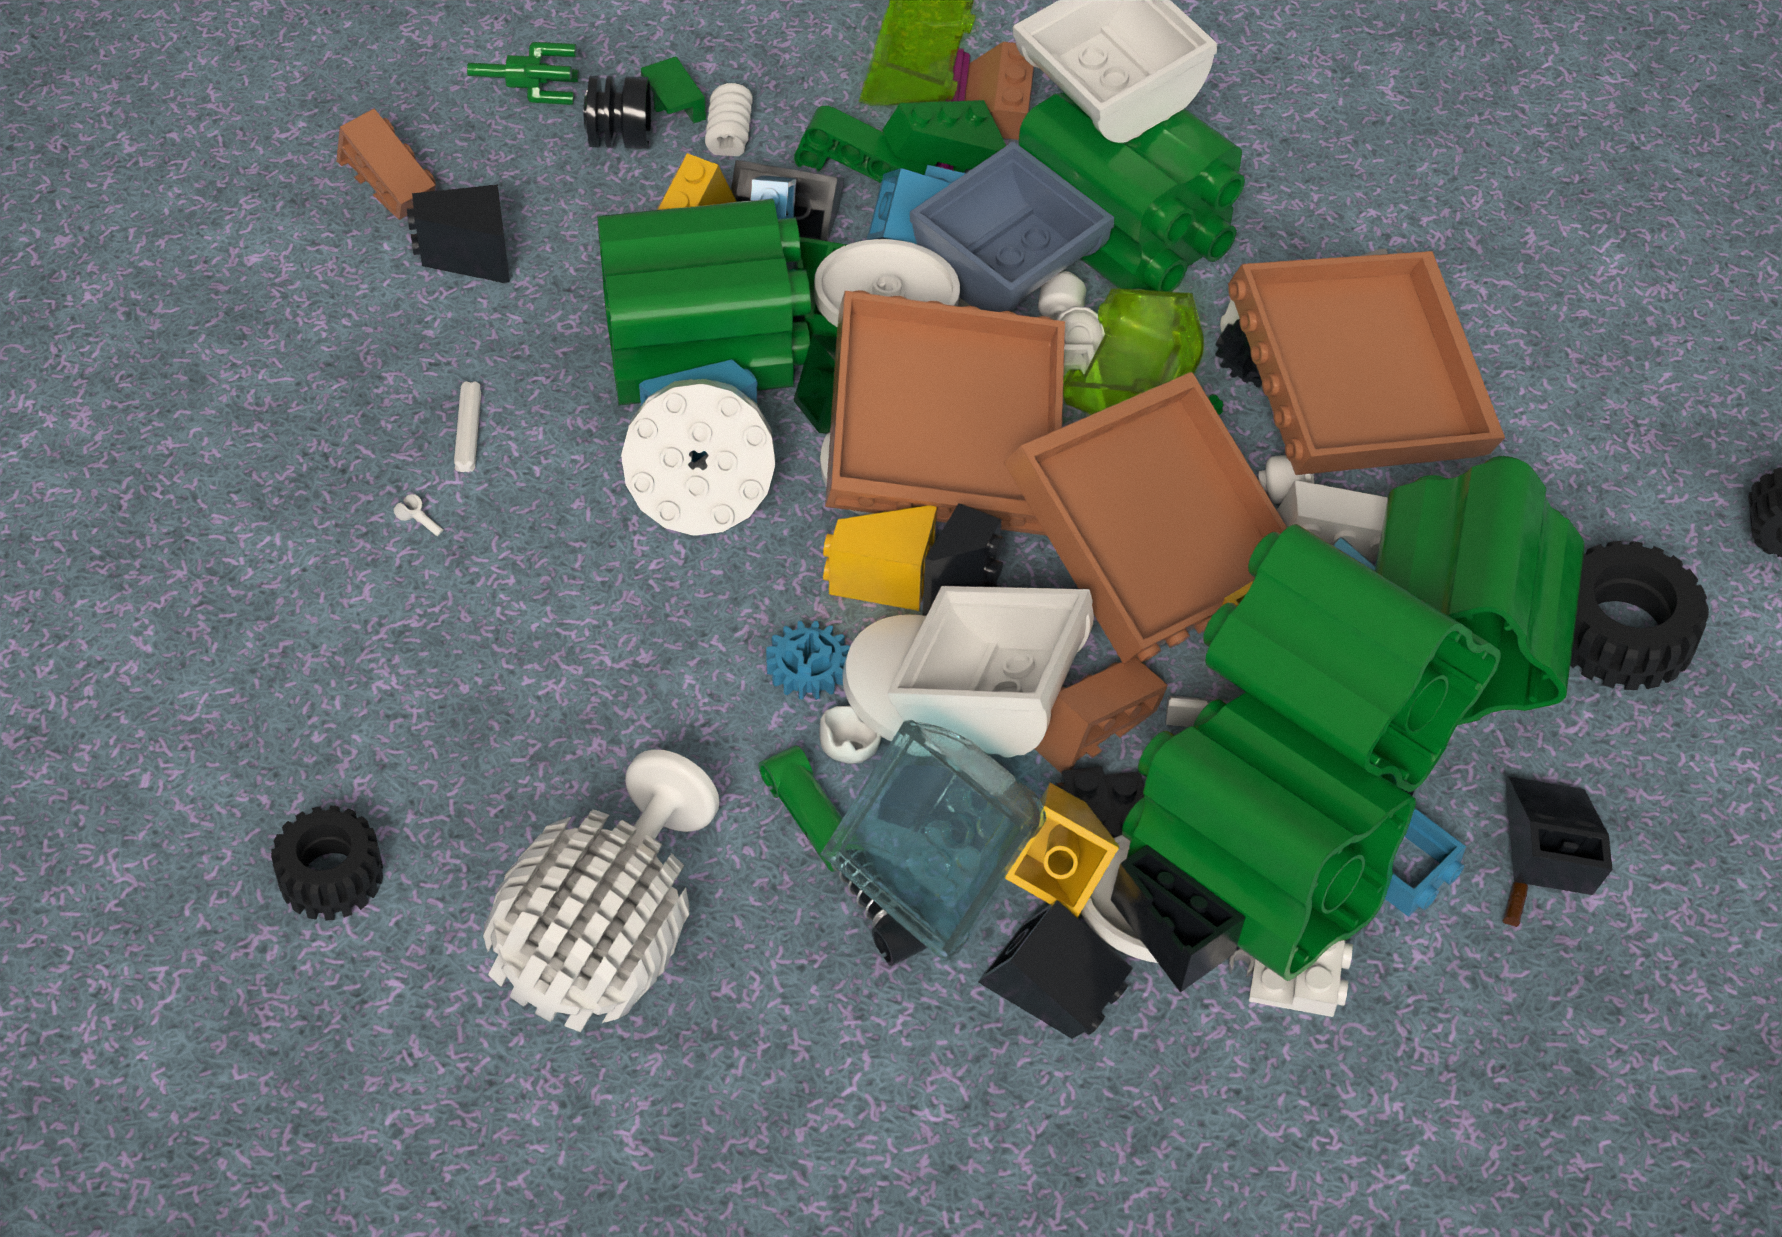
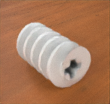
[705,83,753,156]

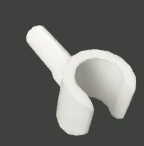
[394,494,444,536]

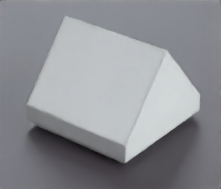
[1166,695,1209,727]

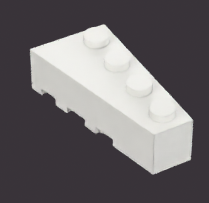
[1277,480,1388,561]

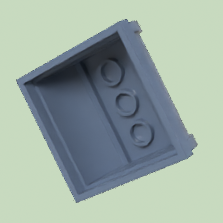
[910,141,1114,312]

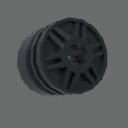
[583,76,651,149]

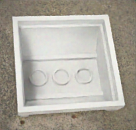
[1013,0,1217,143]
[888,586,1094,758]

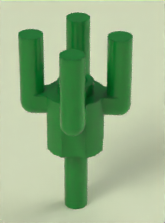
[467,42,579,105]

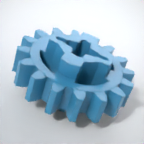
[766,621,850,700]

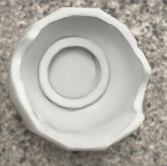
[1056,306,1106,357]
[819,706,881,764]

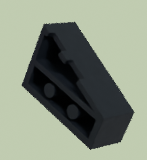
[1111,845,1246,993]

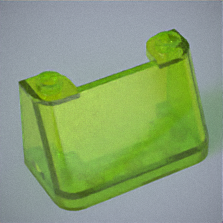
[858,0,976,106]
[1063,288,1204,415]

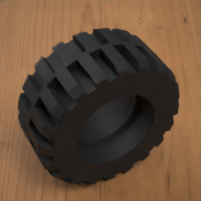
[1570,541,1709,690]

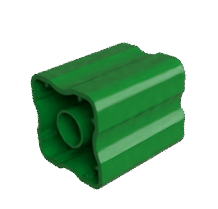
[1019,92,1245,296]
[597,198,811,406]
[1375,456,1585,725]
[1203,524,1501,792]
[1122,693,1416,981]

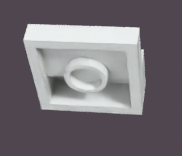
[1249,940,1353,1017]

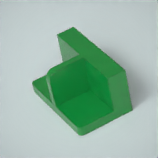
[641,56,706,124]

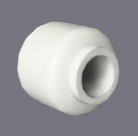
[1038,271,1086,320]
[1259,455,1315,504]

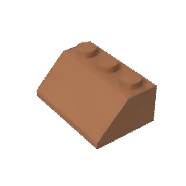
[965,42,1034,140]

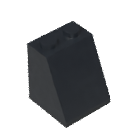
[407,184,510,283]
[978,900,1133,1039]

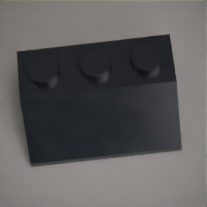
[731,160,844,241]
[923,503,1005,616]

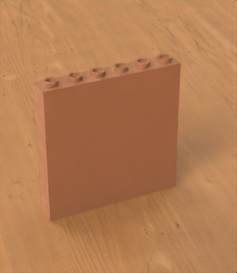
[1228,251,1505,475]
[825,290,1065,536]
[1004,372,1287,664]

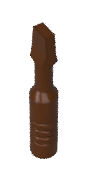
[1503,882,1529,927]

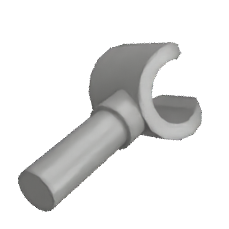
[1228,948,1255,978]

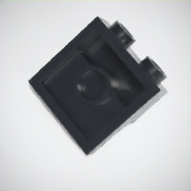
[1055,766,1144,838]

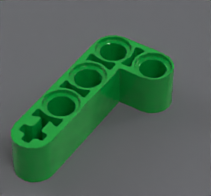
[794,106,936,183]

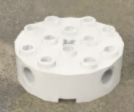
[621,379,775,536]

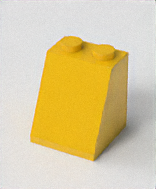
[656,153,736,210]
[823,505,937,611]
[1003,783,1119,918]

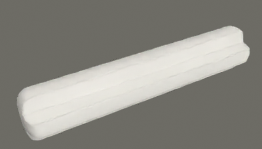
[454,381,481,472]

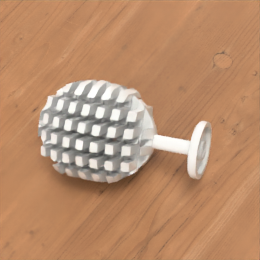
[483,750,719,1032]

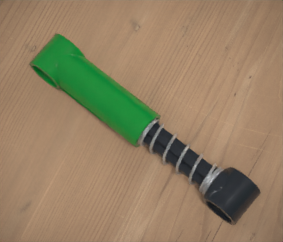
[758,745,930,966]

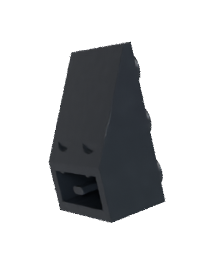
[1506,776,1613,895]

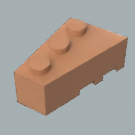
[336,108,436,220]
[1035,658,1168,774]

